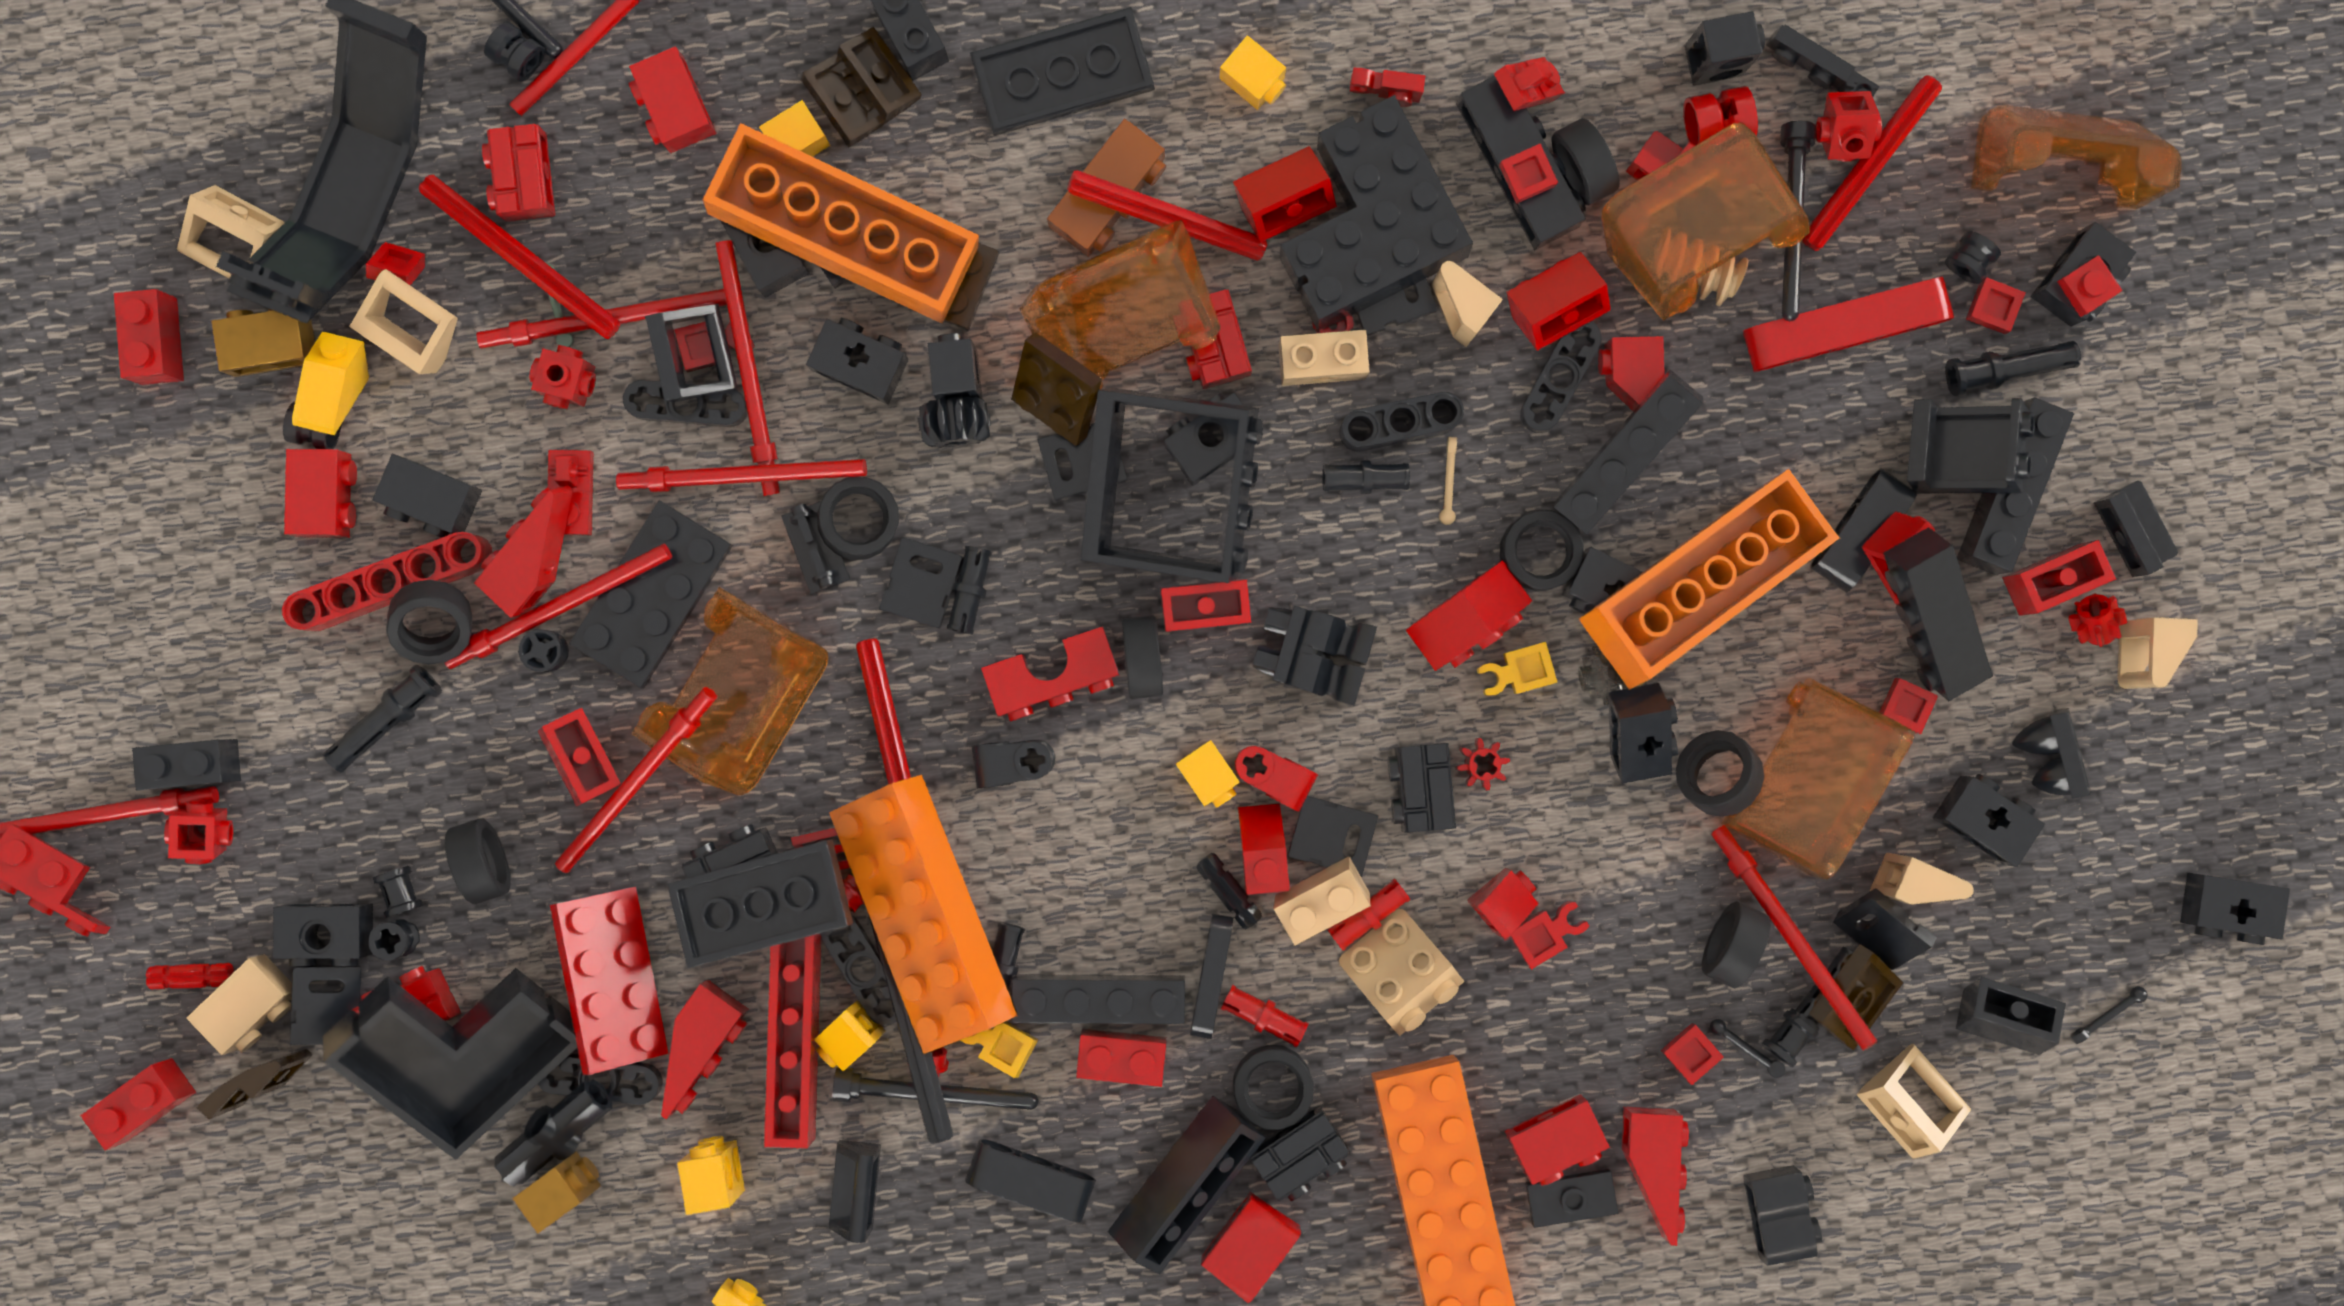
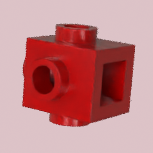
[1816,91,1882,161]
[529,345,596,410]
[164,800,234,864]

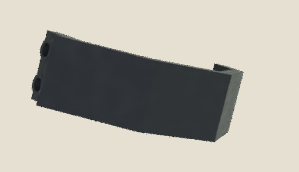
[216,0,427,324]

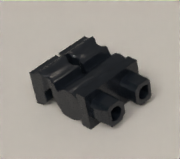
[1252,606,1377,707]

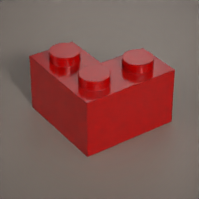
[1406,560,1533,671]

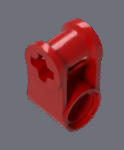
[1235,746,1319,812]

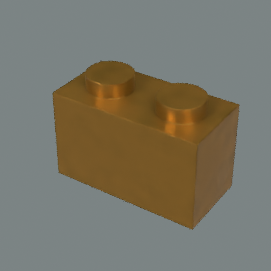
[211,308,315,377]
[512,1152,601,1234]

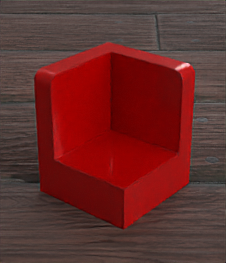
[1625,131,1696,195]

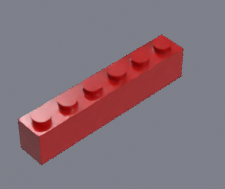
[764,933,822,1148]

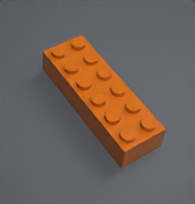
[703,123,979,324]
[1579,469,1839,690]
[829,775,1018,1054]
[1371,1054,1515,1306]

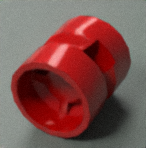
[1683,86,1758,153]

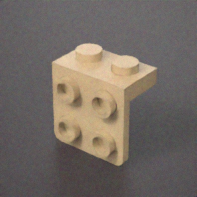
[1339,909,1464,1036]

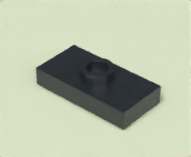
[1525,1169,1619,1228]

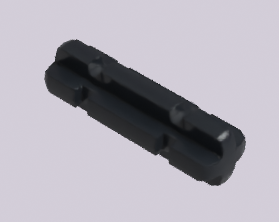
[1196,853,1262,930]

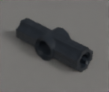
[494,1079,612,1187]

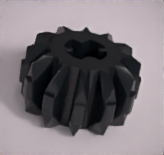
[918,396,991,448]

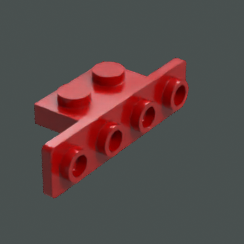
[0,824,111,937]

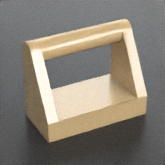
[177,185,285,279]
[1431,261,1503,347]
[349,269,457,374]
[2118,618,2198,689]
[1870,853,1974,904]
[1857,1044,1971,1159]

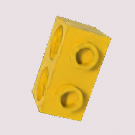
[677,1136,745,1215]

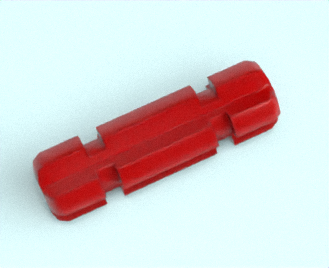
[146,963,234,990]

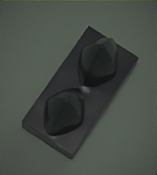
[2012,708,2091,799]

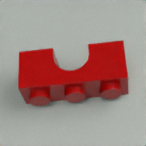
[981,626,1120,722]

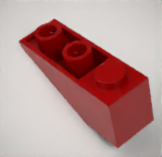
[474,485,573,618]
[661,980,749,1120]
[1622,1106,1689,1246]

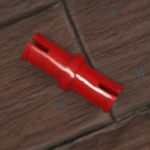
[1327,878,1411,951]
[1221,985,1309,1048]

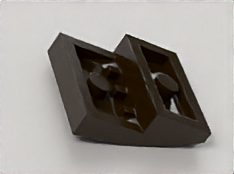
[801,27,922,148]
[196,1049,313,1120]

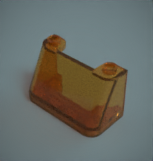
[1971,105,2182,210]
[1602,123,1810,321]
[1019,221,1221,389]
[631,587,829,795]
[1721,678,1915,880]

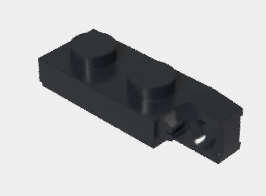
[1766,24,1879,97]

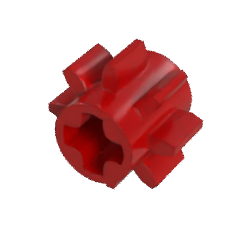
[2068,593,2128,647]
[1455,738,1510,791]

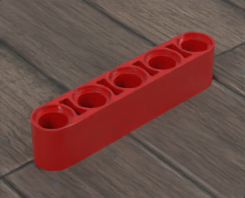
[1743,277,1955,372]
[282,531,493,632]

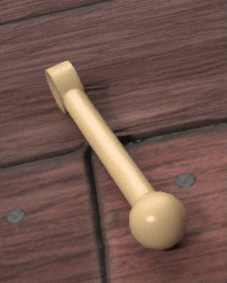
[1439,437,1457,525]

